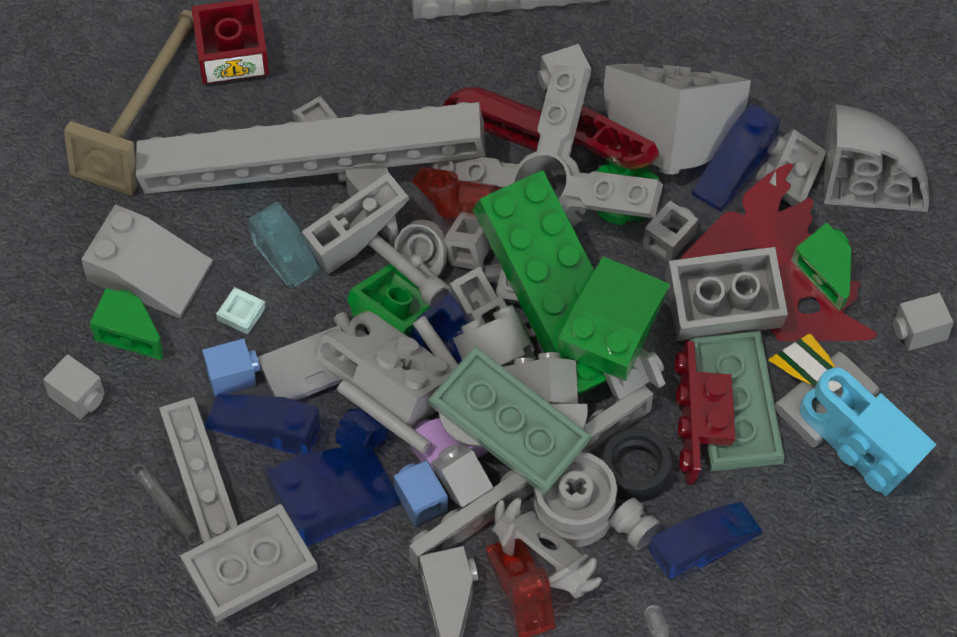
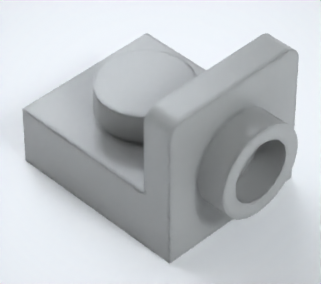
[603,348,665,400]

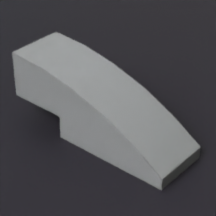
[447,266,536,367]

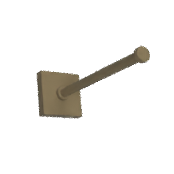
[64,10,194,196]

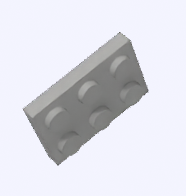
[180,504,318,623]

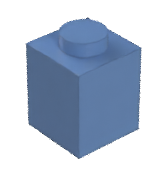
[202,338,260,397]
[394,460,448,527]

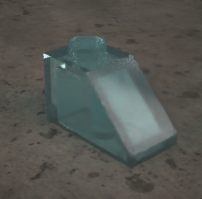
[248,201,319,289]

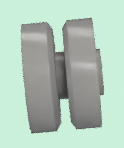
[533,452,617,548]

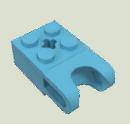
[799,368,937,497]

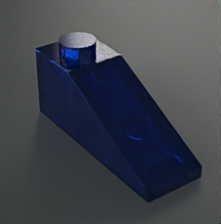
[692,102,781,212]
[205,394,321,458]

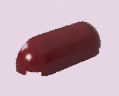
[442,87,542,152]
[573,105,659,169]

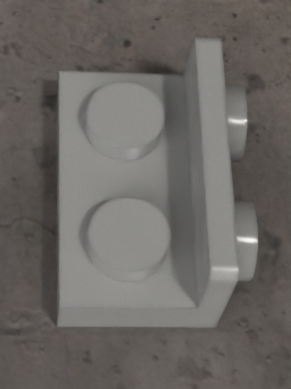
[756,129,827,206]

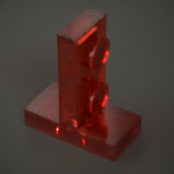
[485,539,555,637]

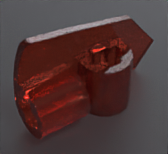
[411,167,500,217]

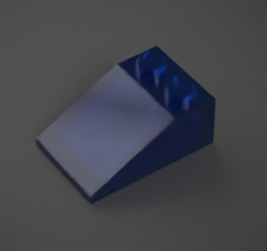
[266,442,401,546]

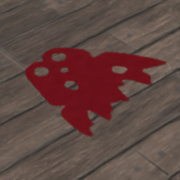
[680,163,877,341]

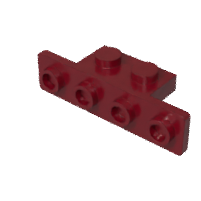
[674,341,735,485]

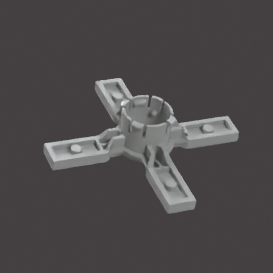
[427,64,663,304]

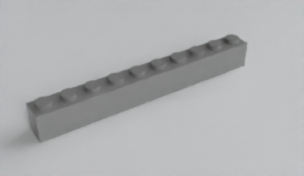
[136,102,485,194]

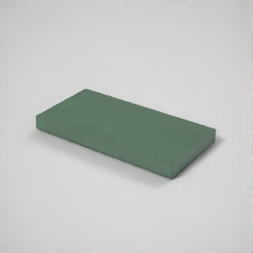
[689,330,784,472]
[428,346,592,495]

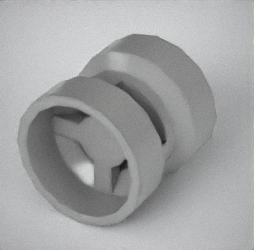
[609,498,662,550]

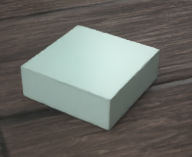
[216,287,266,335]

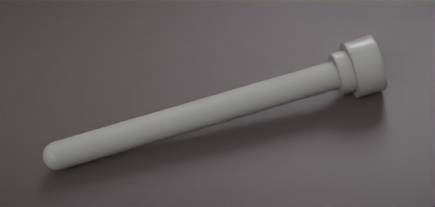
[332,203,452,310]

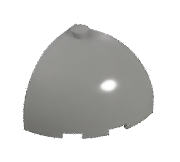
[604,64,751,174]
[824,104,929,212]

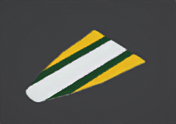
[768,334,841,392]

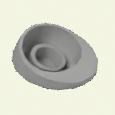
[394,220,447,278]

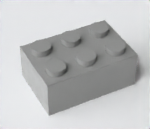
[665,247,788,341]

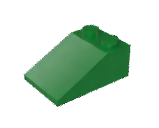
[558,256,670,381]

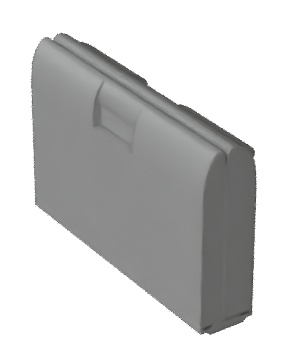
[257,325,343,407]
[775,352,880,448]

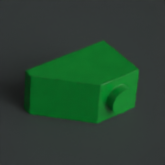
[791,223,851,311]
[90,288,164,360]

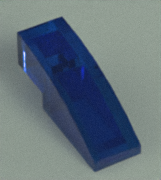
[649,502,762,580]

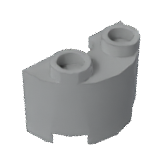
[453,305,535,365]

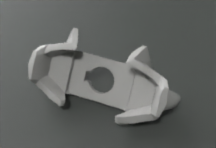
[491,498,602,599]

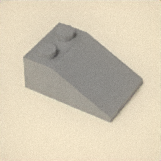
[81,205,213,319]

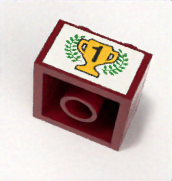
[191,0,269,84]

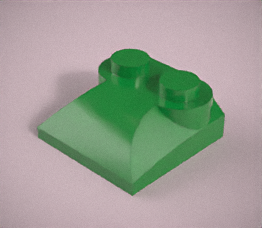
[347,264,446,338]

